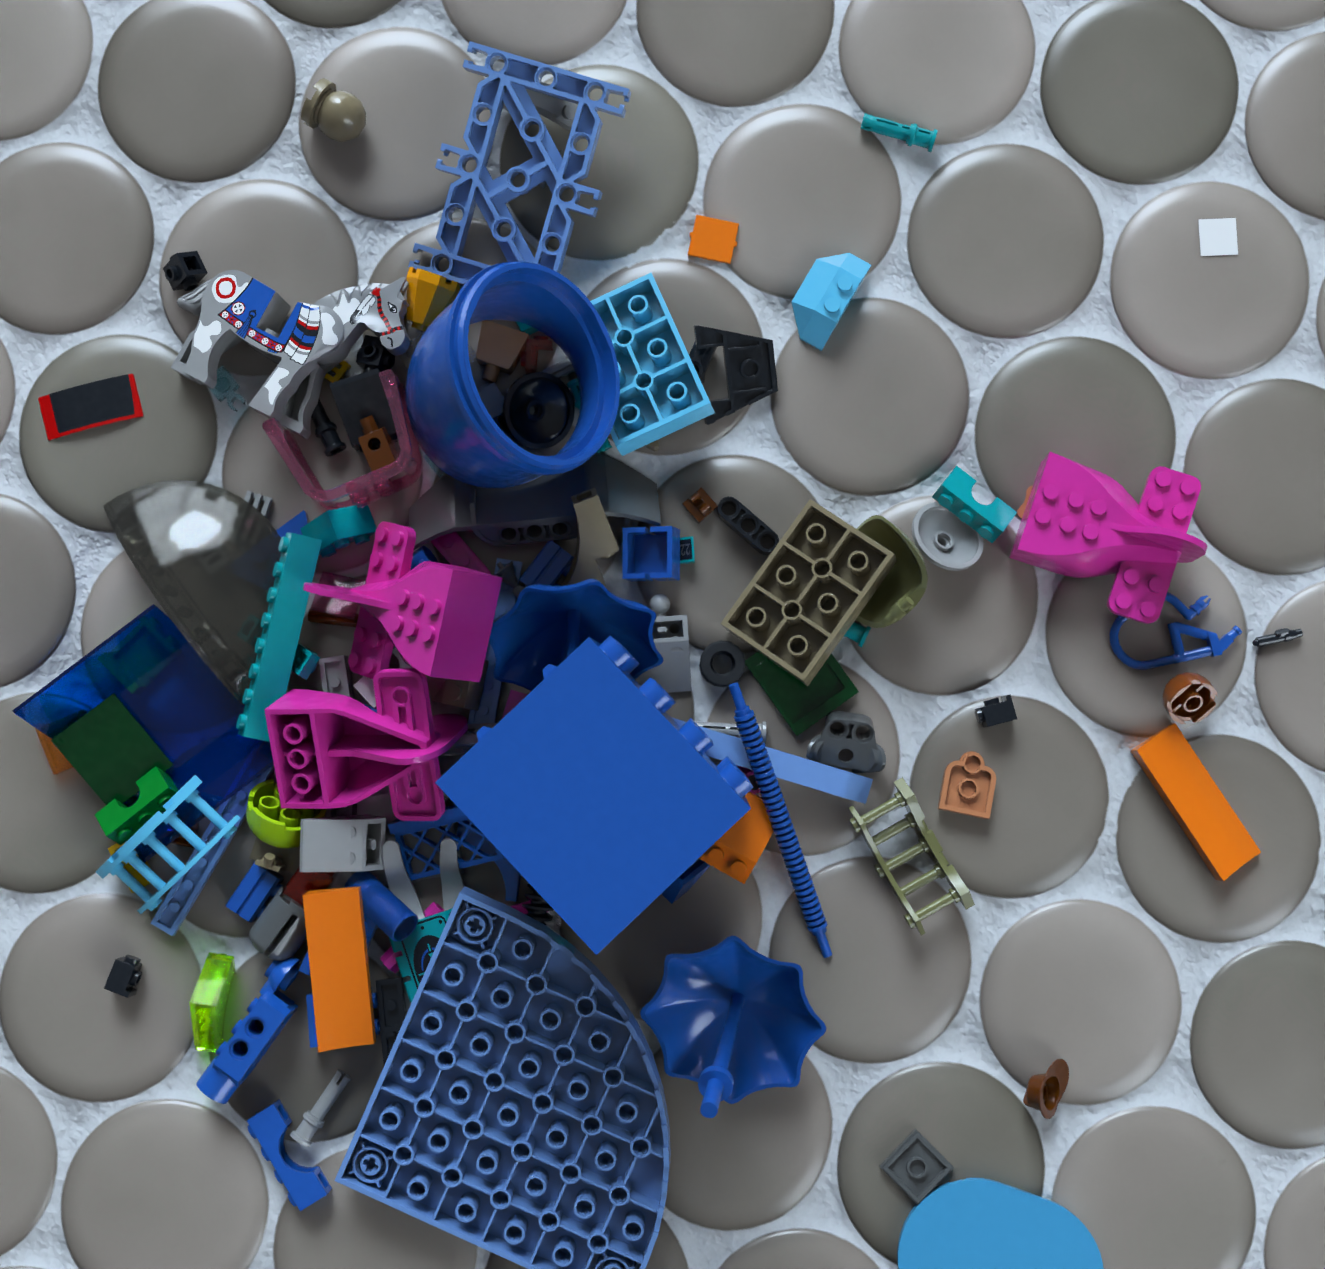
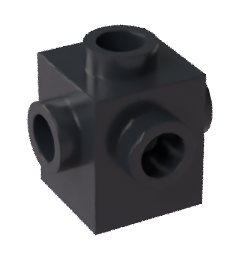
[163,251,208,291]
[356,335,395,377]

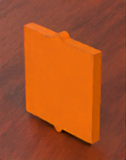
[688,215,739,264]

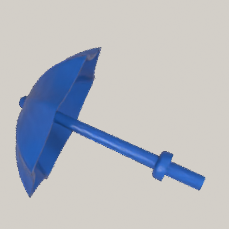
[489,579,664,691]
[640,935,826,1118]

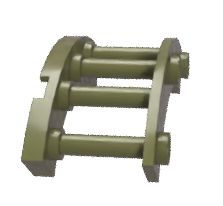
[849,777,975,936]

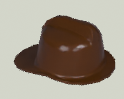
[1023,1059,1069,1119]

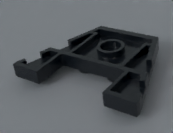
[694,325,778,425]

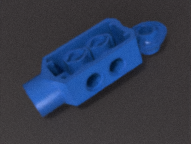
[196,958,300,1104]

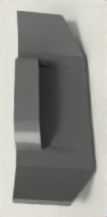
[409,454,661,550]

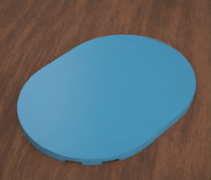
[897,1178,1104,1269]

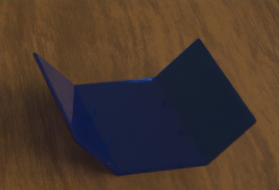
[12,604,274,863]

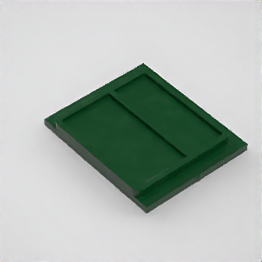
[745,652,859,736]

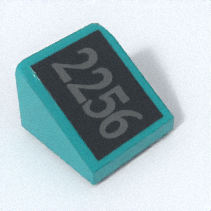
[680,536,695,564]

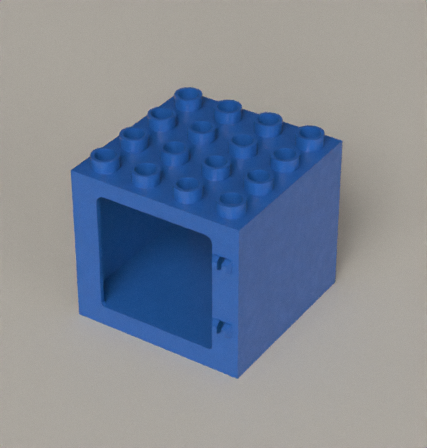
[435,635,754,955]

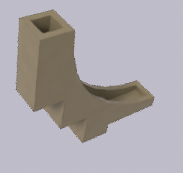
[560,487,619,587]

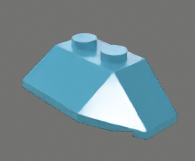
[791,253,871,351]

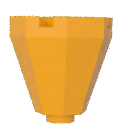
[407,267,461,332]

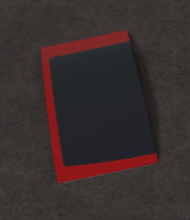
[38,373,143,440]

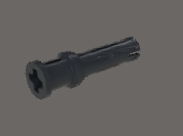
[311,399,347,457]

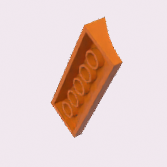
[1130,723,1261,881]
[303,886,376,1053]

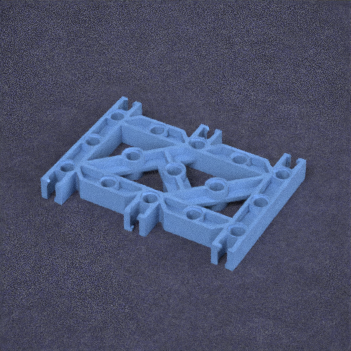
[408,41,631,284]

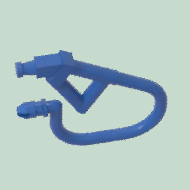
[1109,592,1242,670]

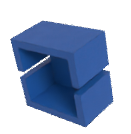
[622,526,680,582]

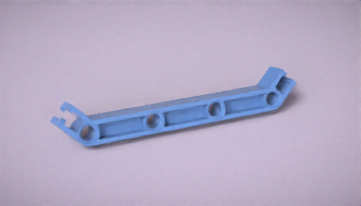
[671,717,873,804]

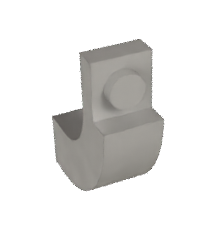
[503,82,578,130]

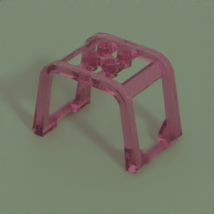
[262,369,424,510]

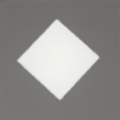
[1198,218,1238,256]

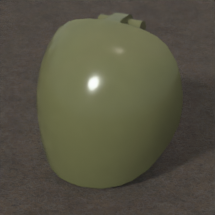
[856,515,928,628]

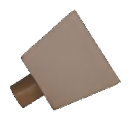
[476,320,530,383]

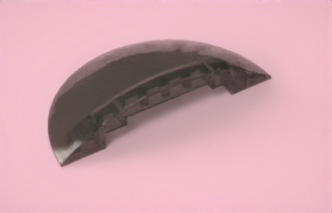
[103,480,281,706]

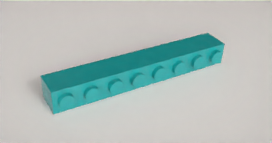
[236,533,322,742]

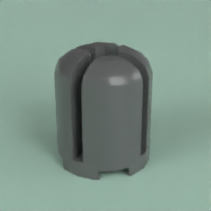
[249,886,307,961]

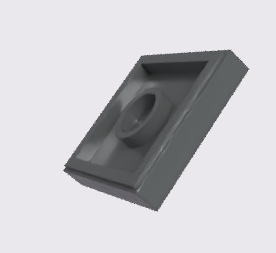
[879,1128,954,1205]

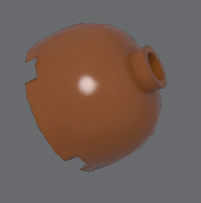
[1162,672,1217,724]

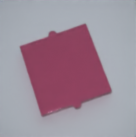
[311,571,366,620]

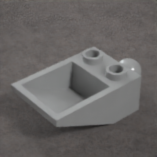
[640,594,692,693]
[300,814,396,872]

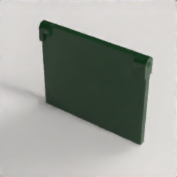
[51,693,173,805]

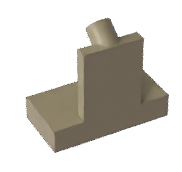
[249,837,300,874]

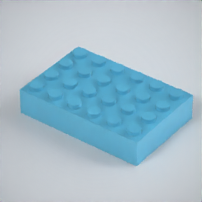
[590,272,715,456]

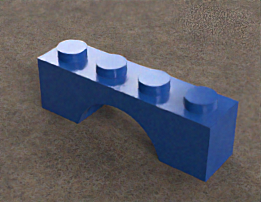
[247,1099,332,1211]

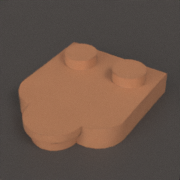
[937,751,996,820]

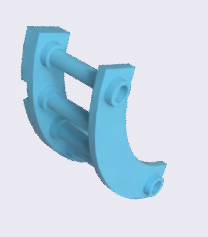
[96,775,240,914]

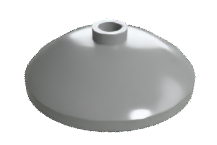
[911,502,984,571]

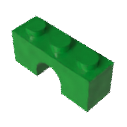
[95,766,179,845]

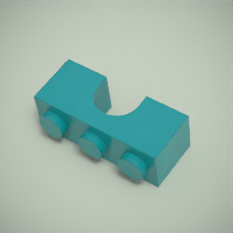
[932,466,1017,543]

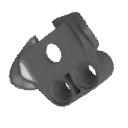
[806,711,886,773]

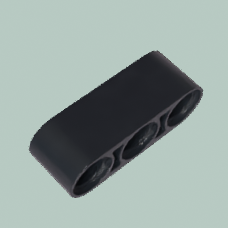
[717,496,779,555]

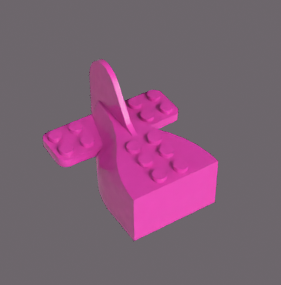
[1009,452,1208,624]
[303,521,502,682]
[264,668,468,821]

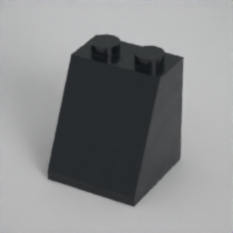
[329,368,404,452]

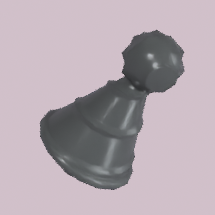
[493,561,525,597]

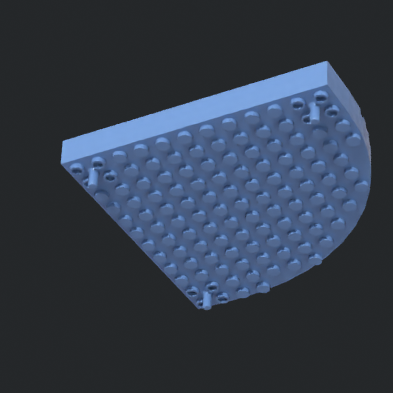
[334,887,671,1269]

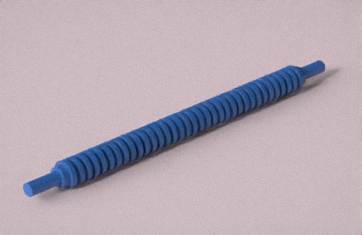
[728,682,832,958]

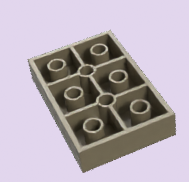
[721,499,897,686]

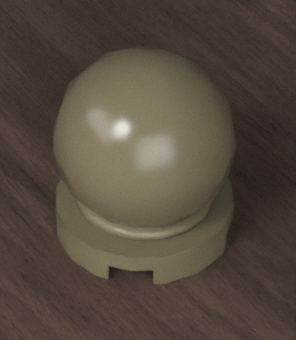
[301,78,366,142]

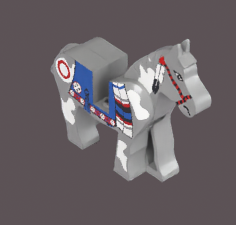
[171,270,410,440]

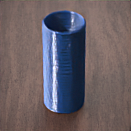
[344,871,418,942]

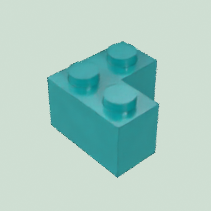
[300,503,377,558]

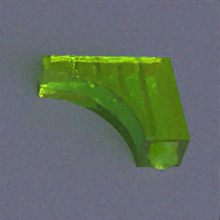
[190,952,236,1053]

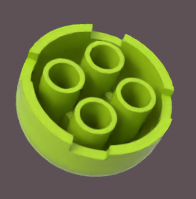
[246,779,327,848]

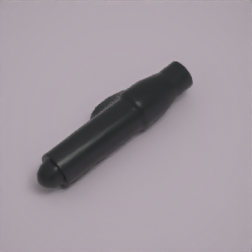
[1252,628,1303,647]

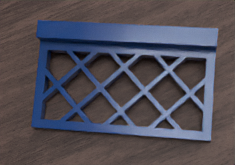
[388,804,505,881]

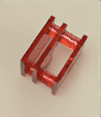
[284,866,335,905]

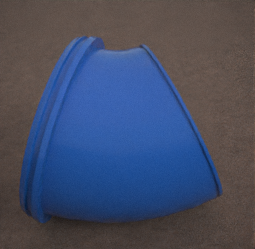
[405,262,620,488]

